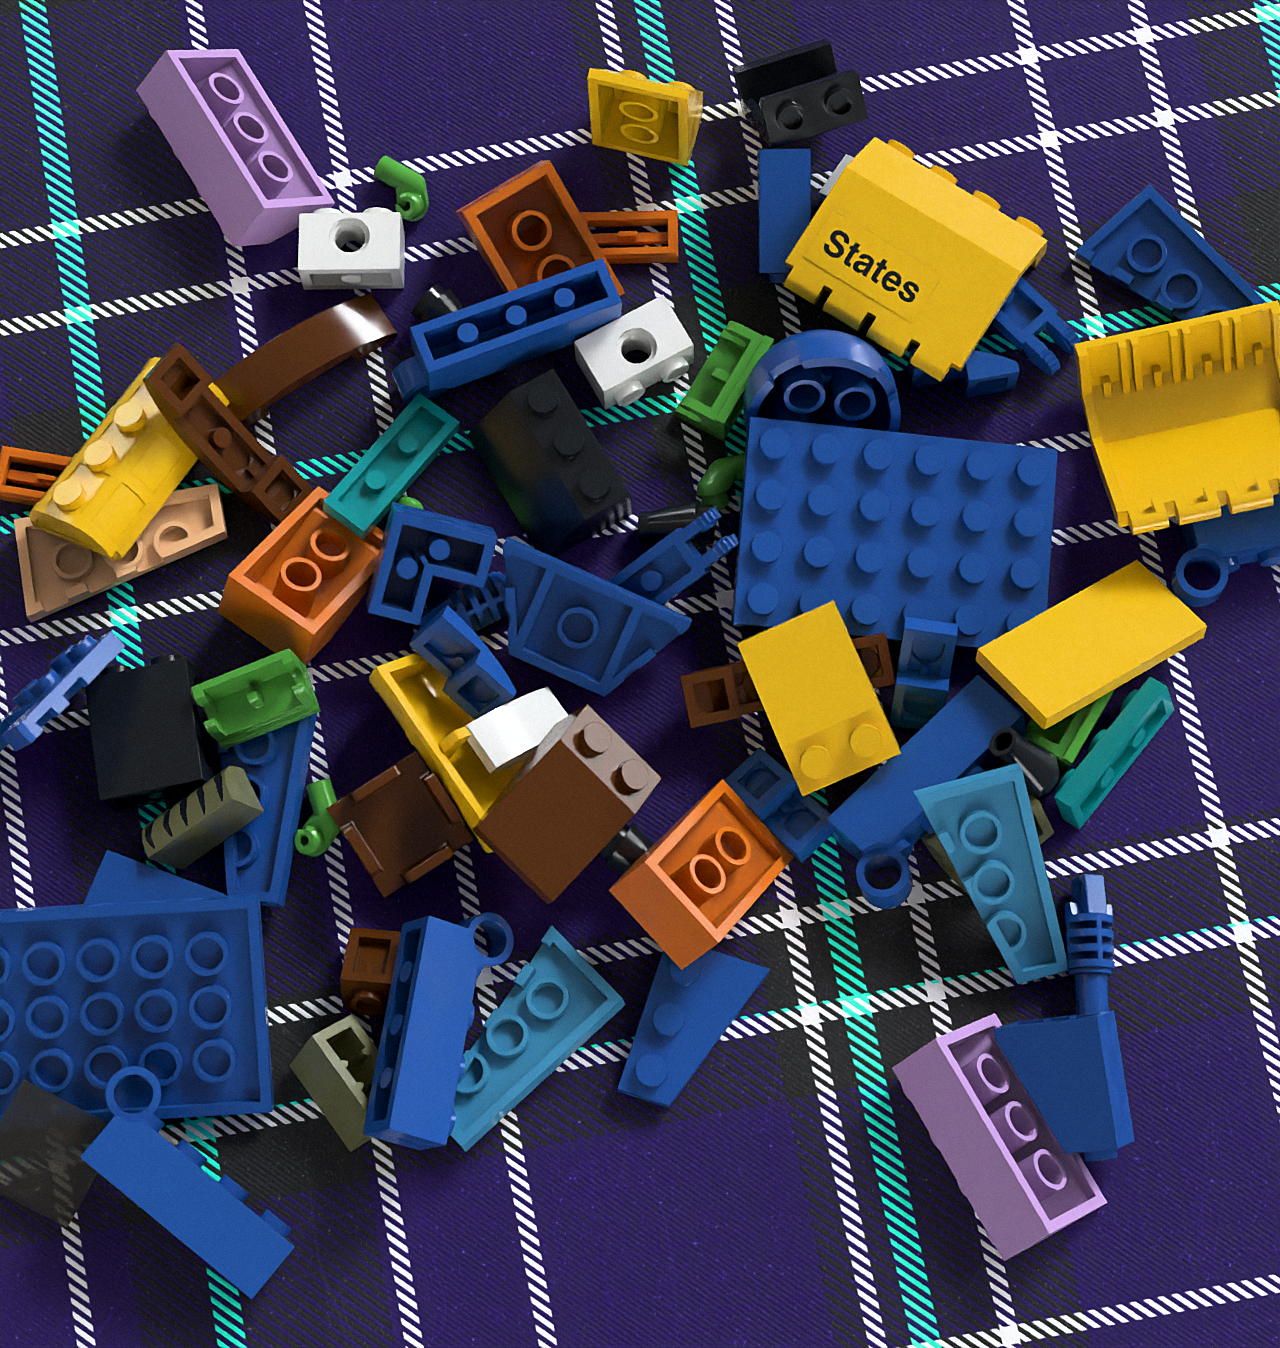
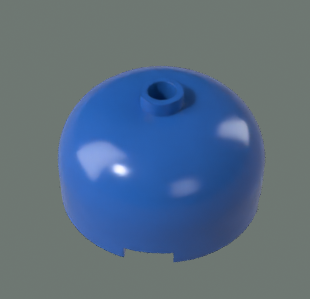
[743,329,901,432]

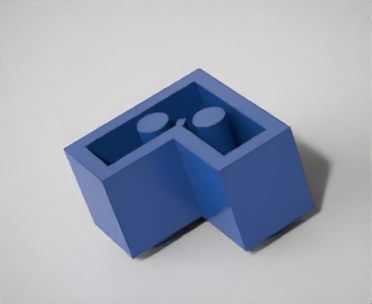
[366,502,498,625]

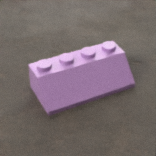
[136,49,335,247]
[892,1013,1107,1261]

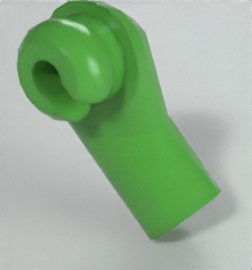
[374,155,429,222]
[697,453,745,510]
[294,779,340,857]

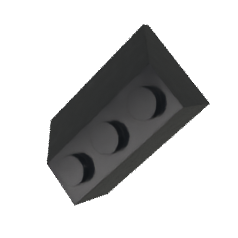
[467,369,632,558]

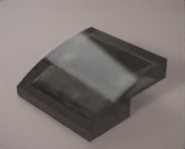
[0,1079,108,1228]

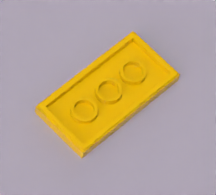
[975,560,1207,730]

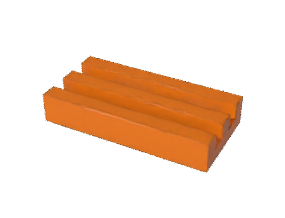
[578,210,679,264]
[0,446,72,506]

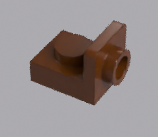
[340,927,401,1016]

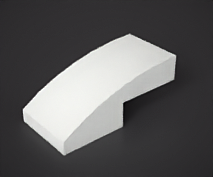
[465,686,568,774]

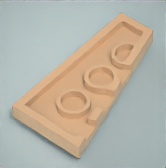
[14,483,228,623]

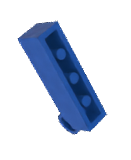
[392,258,622,405]
[1171,494,1280,607]
[827,675,1027,909]
[363,912,514,1150]
[80,1066,295,1300]

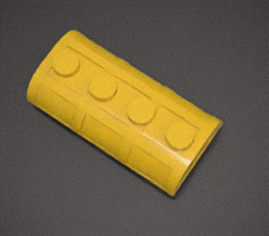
[29,357,229,561]
[369,653,533,853]

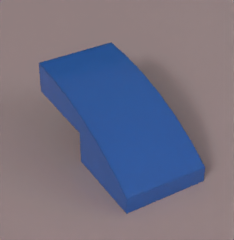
[907,350,1020,398]
[409,605,517,720]
[889,617,958,730]
[724,747,832,863]

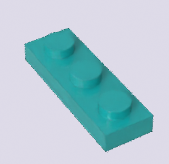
[323,393,460,540]
[1054,677,1174,830]

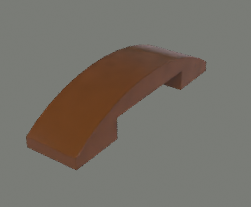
[213,293,398,428]
[143,342,314,526]
[679,632,896,728]

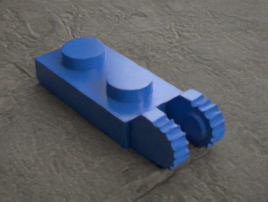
[991,277,1081,376]
[608,507,740,606]

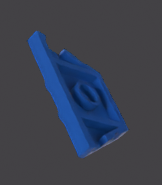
[503,537,692,697]

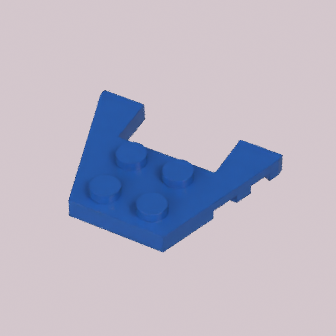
[0,631,125,752]

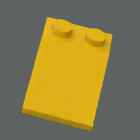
[587,68,703,166]
[737,600,901,796]

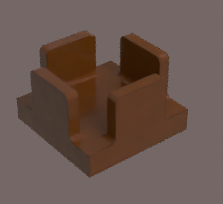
[326,751,474,898]

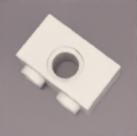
[298,207,405,290]
[574,295,694,410]

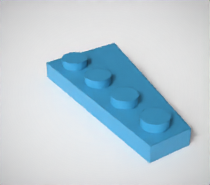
[913,763,1068,984]
[450,925,626,1152]

